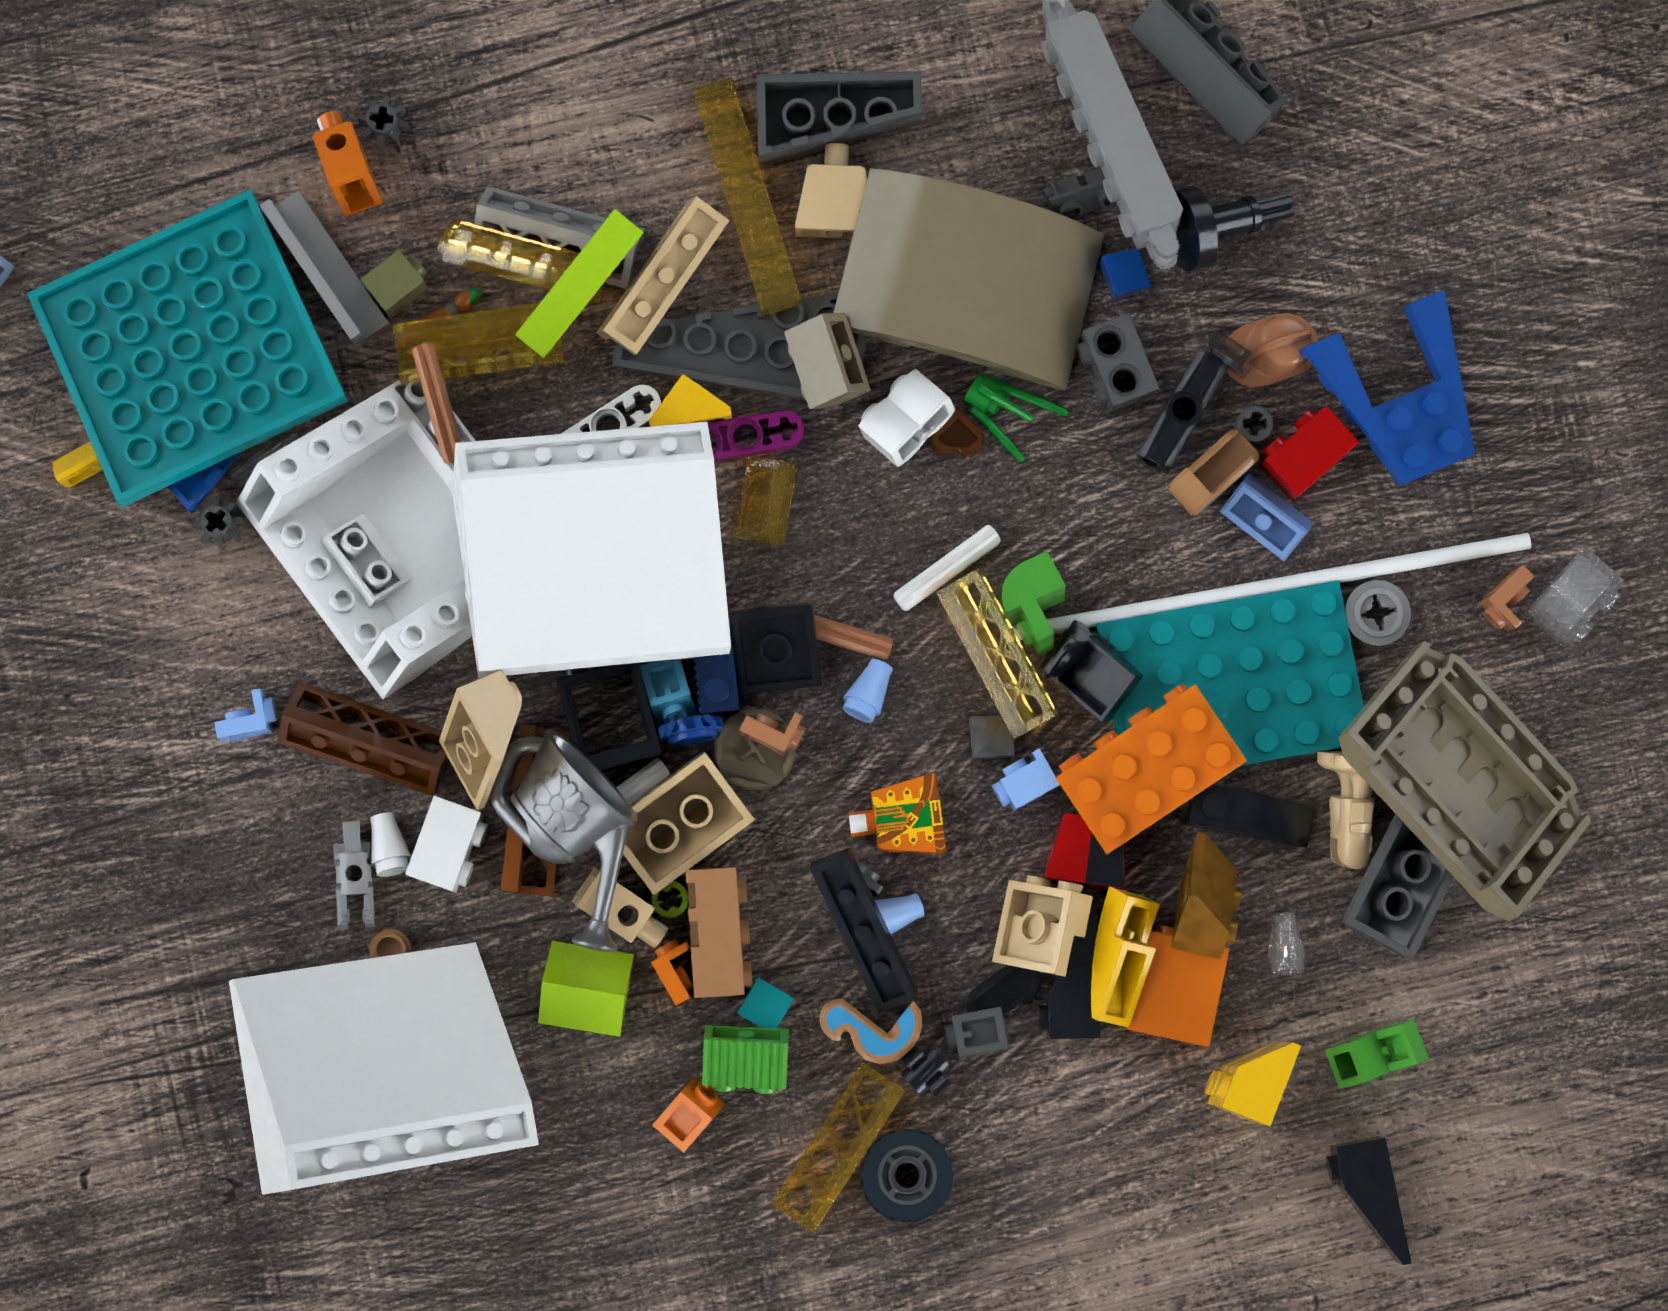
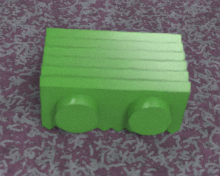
[702,1025,789,1094]

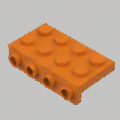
[1055,683,1247,854]

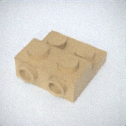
[992,875,1093,977]

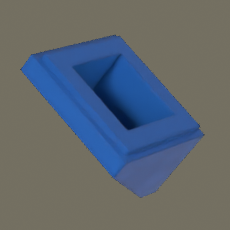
[1100,249,1152,300]

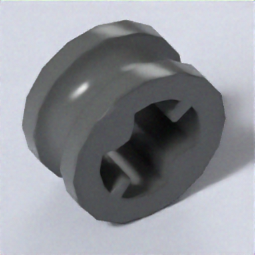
[1234,406,1273,445]

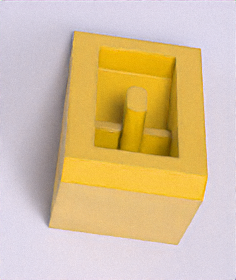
[649,374,732,427]

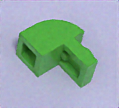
[1001,551,1066,656]
[1325,1019,1429,1089]

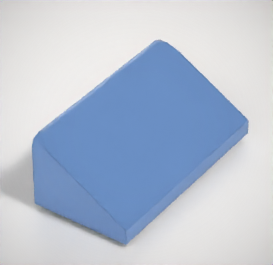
[1219,474,1313,561]

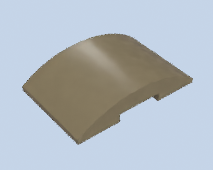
[833,168,1104,391]

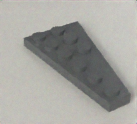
[612,292,867,408]

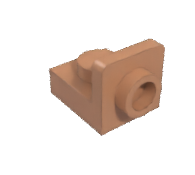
[1479,565,1535,632]
[739,712,806,756]

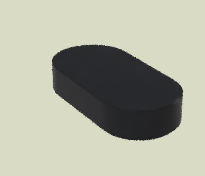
[966,965,1042,1019]

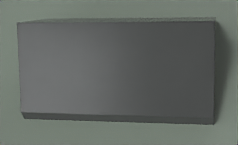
[1341,814,1454,960]

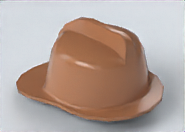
[1222,313,1318,388]

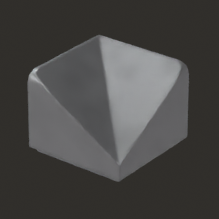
[969,715,1015,760]

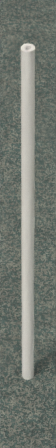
[1003,533,1531,643]

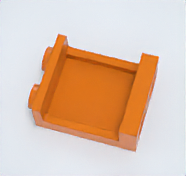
[1123,924,1230,1047]

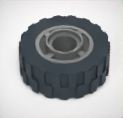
[859,1129,954,1222]

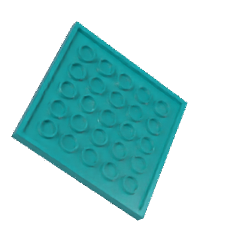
[27,189,348,508]

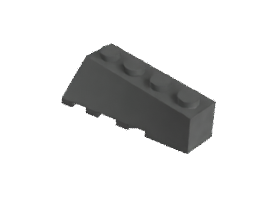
[1128,0,1288,145]

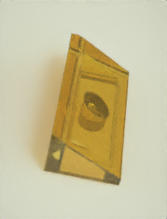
[734,458,797,546]

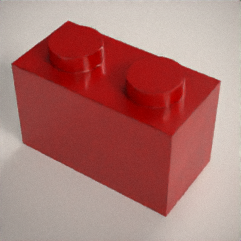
[1260,406,1359,502]

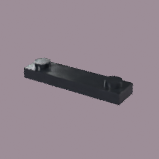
[809,847,918,1013]

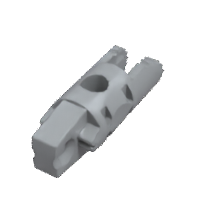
[333,821,376,930]

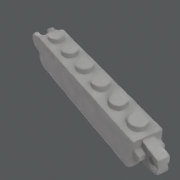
[1041,0,1183,271]

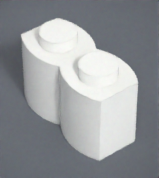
[858,369,955,467]

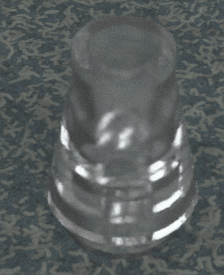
[1266,913,1308,976]

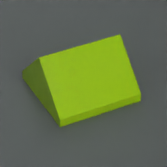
[538,941,635,1037]

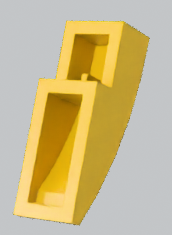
[1091,886,1160,1028]

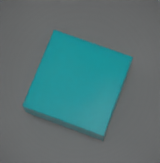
[737,977,794,1028]

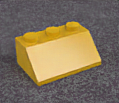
[1204,1041,1301,1126]

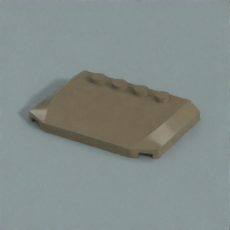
[1338,641,1591,921]

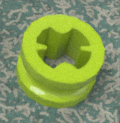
[651,881,689,918]

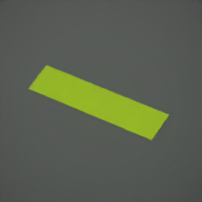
[515,209,644,358]

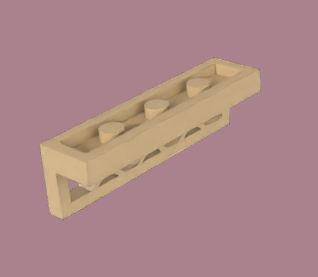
[596,196,730,355]

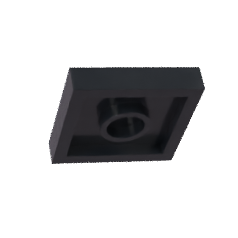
[729,602,823,695]

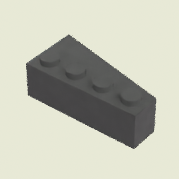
[757,71,922,166]

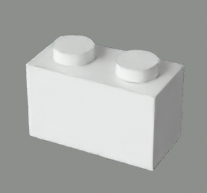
[405,796,488,893]

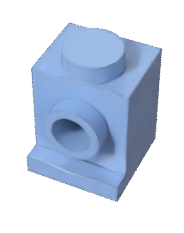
[992,748,1060,811]

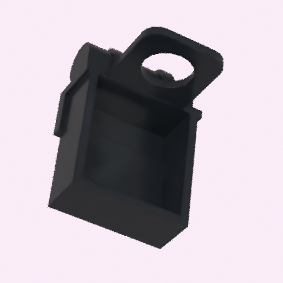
[1040,620,1144,722]

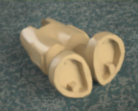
[1317,750,1375,869]

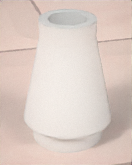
[370,812,411,877]

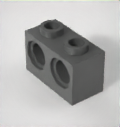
[1077,313,1159,413]

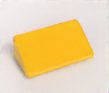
[52,441,103,488]

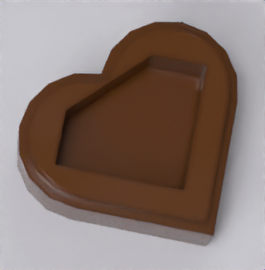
[930,406,984,457]

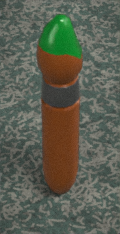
[394,288,482,346]

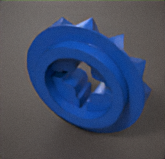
[658,714,725,747]

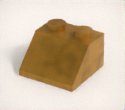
[1171,832,1242,959]

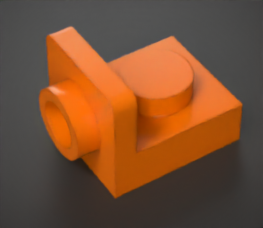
[651,939,693,1006]
[652,1077,725,1153]

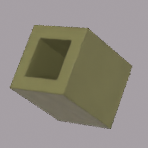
[360,249,429,319]

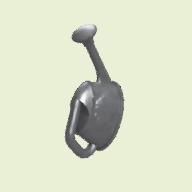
[490,729,638,952]

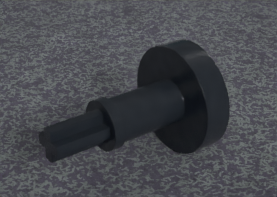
[1175,186,1295,271]

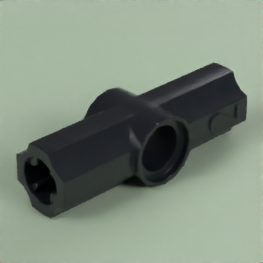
[1137,349,1229,474]

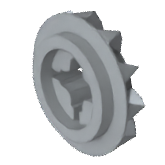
[1345,580,1411,646]

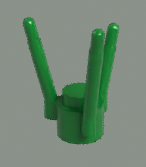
[964,373,1069,462]

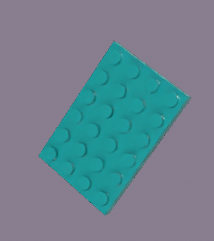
[1095,581,1364,767]

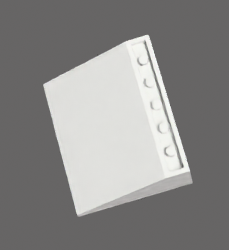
[236,370,475,699]
[452,422,731,678]
[229,942,539,1195]

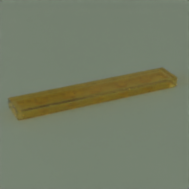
[692,77,802,316]

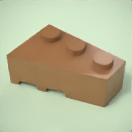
[685,867,753,998]

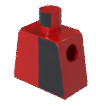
[1043,813,1125,890]

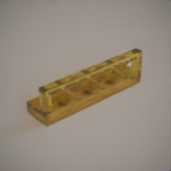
[438,219,606,304]
[393,302,565,386]
[936,568,1059,739]
[771,1062,906,1234]

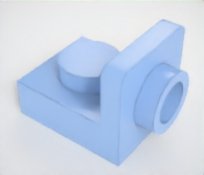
[214,688,278,743]

